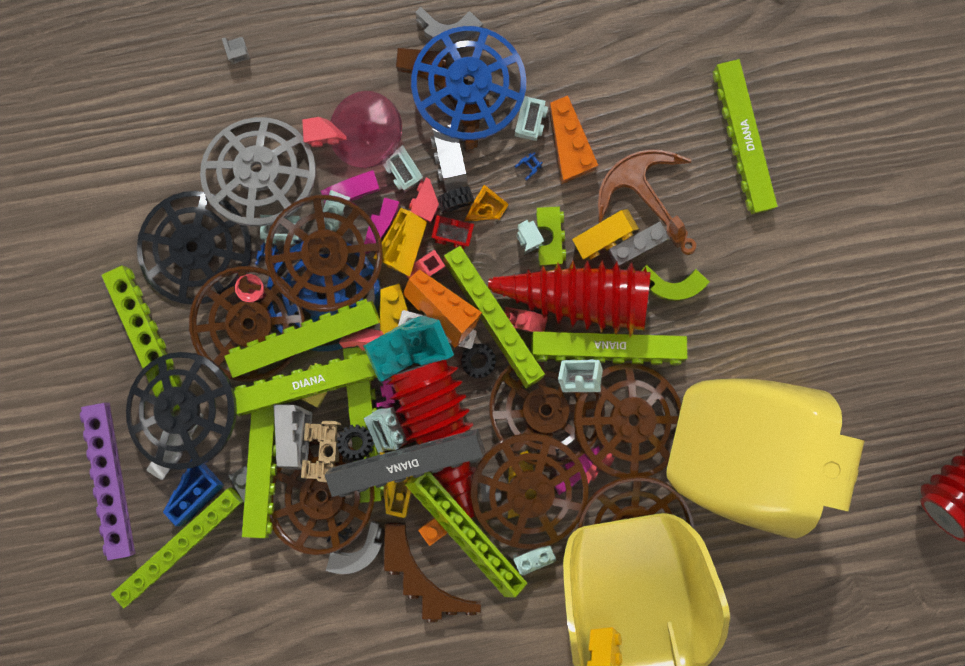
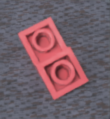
[339,328,383,350]
[581,453,614,484]

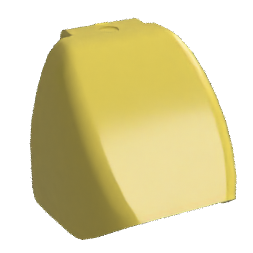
[667,379,864,539]
[563,513,730,666]

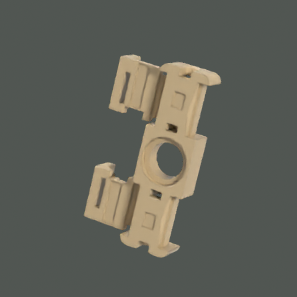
[301,421,341,482]

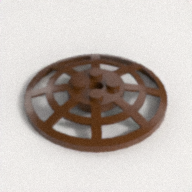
[265,195,383,312]
[189,266,305,382]
[489,359,605,467]
[574,363,682,479]
[471,433,589,549]
[270,439,375,555]
[577,476,694,529]

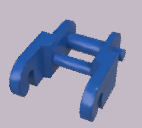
[514,152,543,181]
[255,242,279,266]

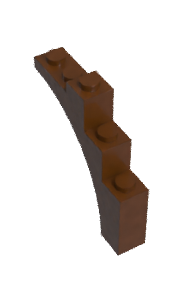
[396,48,489,153]
[384,522,481,623]

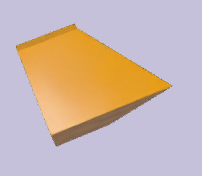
[464,185,509,222]

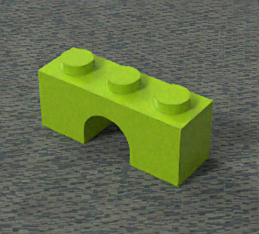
[536,206,566,267]

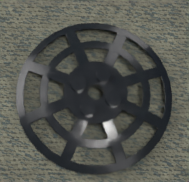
[137,191,252,305]
[126,352,237,470]

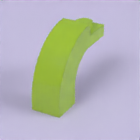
[641,265,710,301]

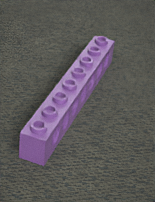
[80,403,136,560]

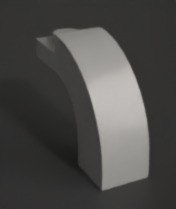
[415,7,483,46]
[326,521,382,574]

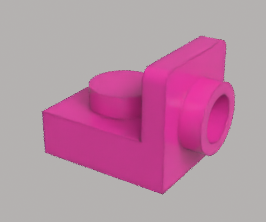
[376,380,397,409]

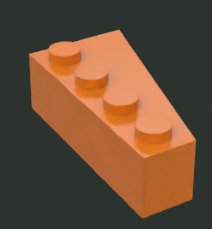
[549,95,598,184]
[403,269,482,348]

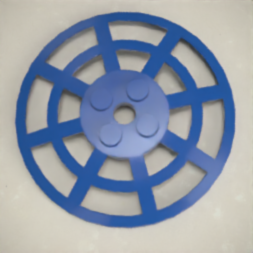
[411,26,526,140]
[266,241,381,352]

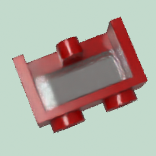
[431,215,475,249]

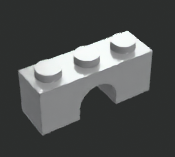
[607,222,669,266]

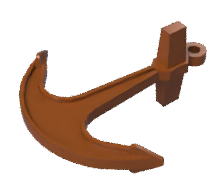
[598,150,696,255]

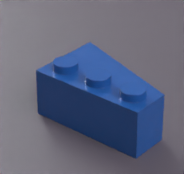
[163,459,225,526]

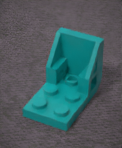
[363,316,454,382]

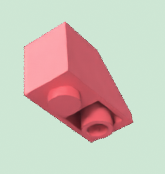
[302,117,347,147]
[409,177,440,224]
[406,249,445,279]
[504,307,548,333]

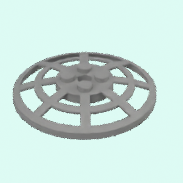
[200,117,316,227]

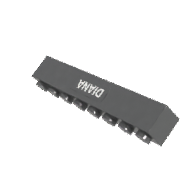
[325,429,485,497]

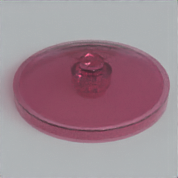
[330,91,402,168]

